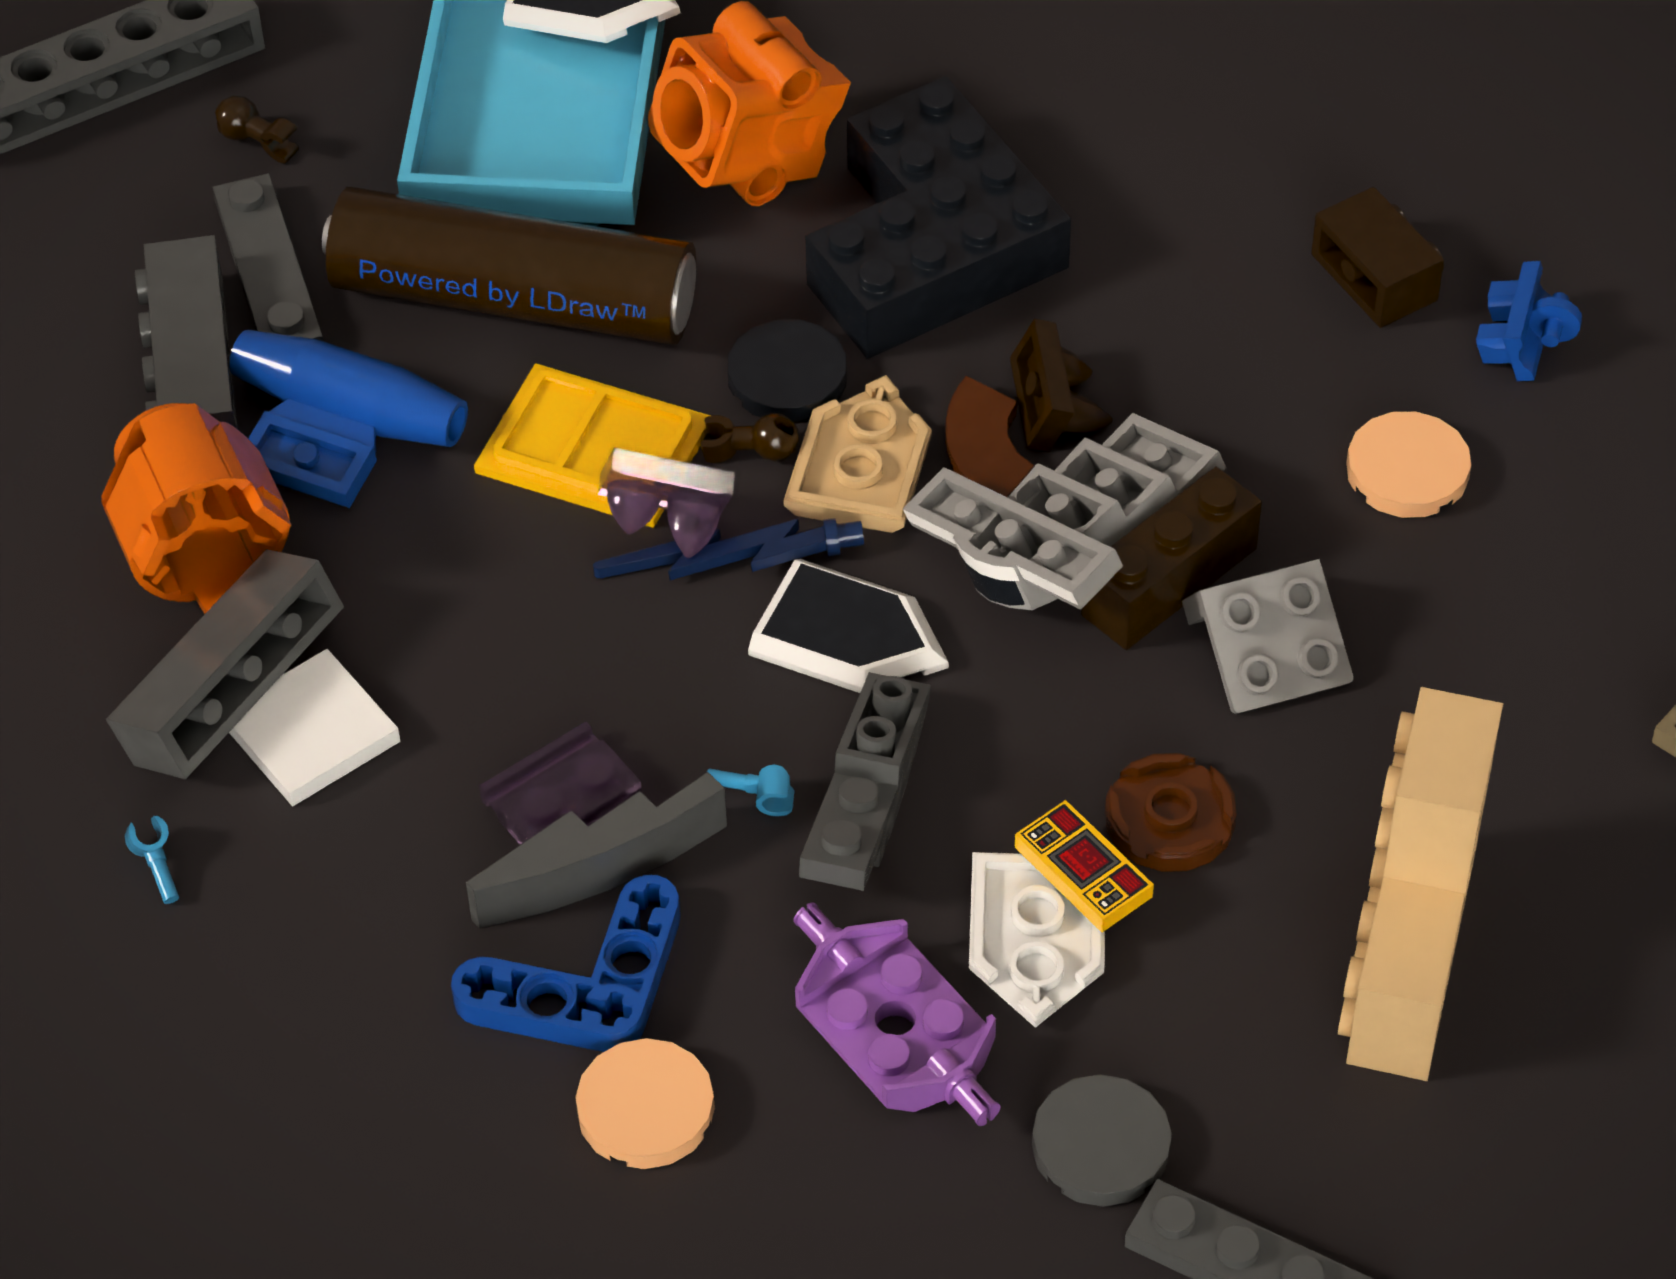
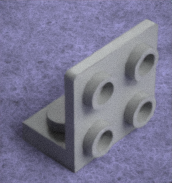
[1182,559,1353,714]

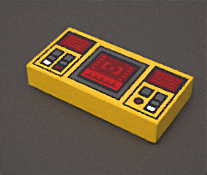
[1015,800,1154,933]

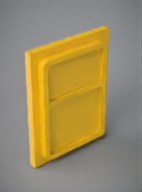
[474,363,711,528]

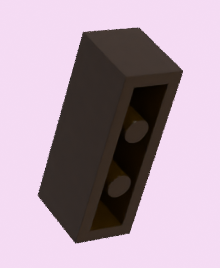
[1081,466,1262,651]

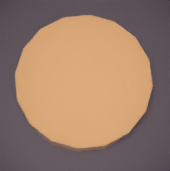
[1346,411,1471,518]
[576,1038,715,1169]

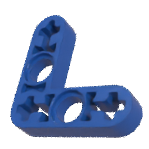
[451,875,680,1052]

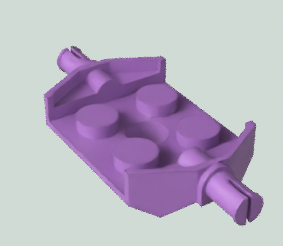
[794,902,1001,1126]

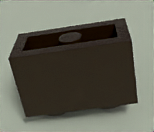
[1311,186,1444,328]

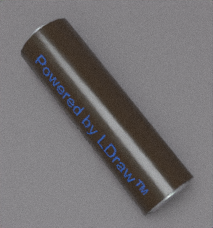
[322,186,697,345]

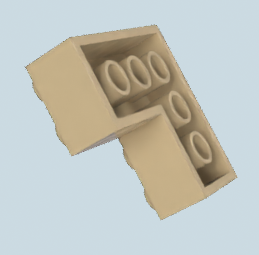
[1338,687,1503,1081]

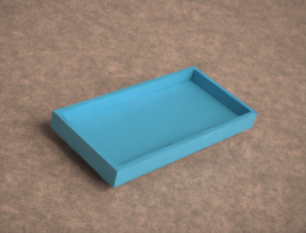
[397,0,666,226]

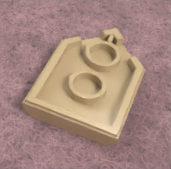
[783,375,932,533]

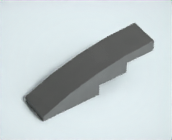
[466,772,727,929]

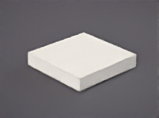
[229,649,401,807]

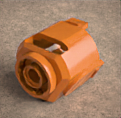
[101,403,292,614]

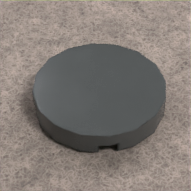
[1032,1074,1172,1207]

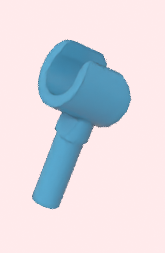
[707,764,794,817]
[125,816,179,904]

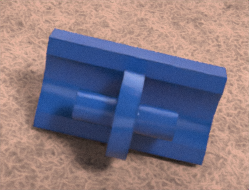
[1476,261,1582,381]

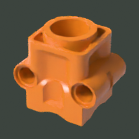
[648,1,851,206]

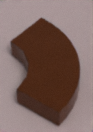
[946,376,1034,497]

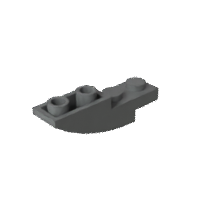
[799,672,931,891]

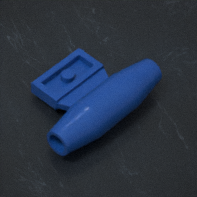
[229,330,468,508]

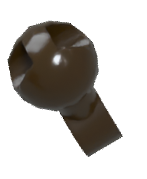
[215,95,299,164]
[700,412,799,463]

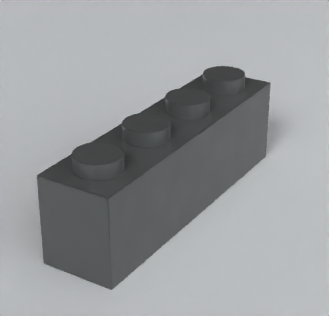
[135,235,238,429]
[106,549,344,779]

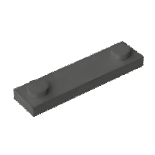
[212,173,323,341]

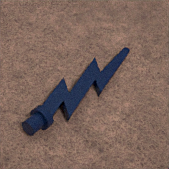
[593,518,864,581]

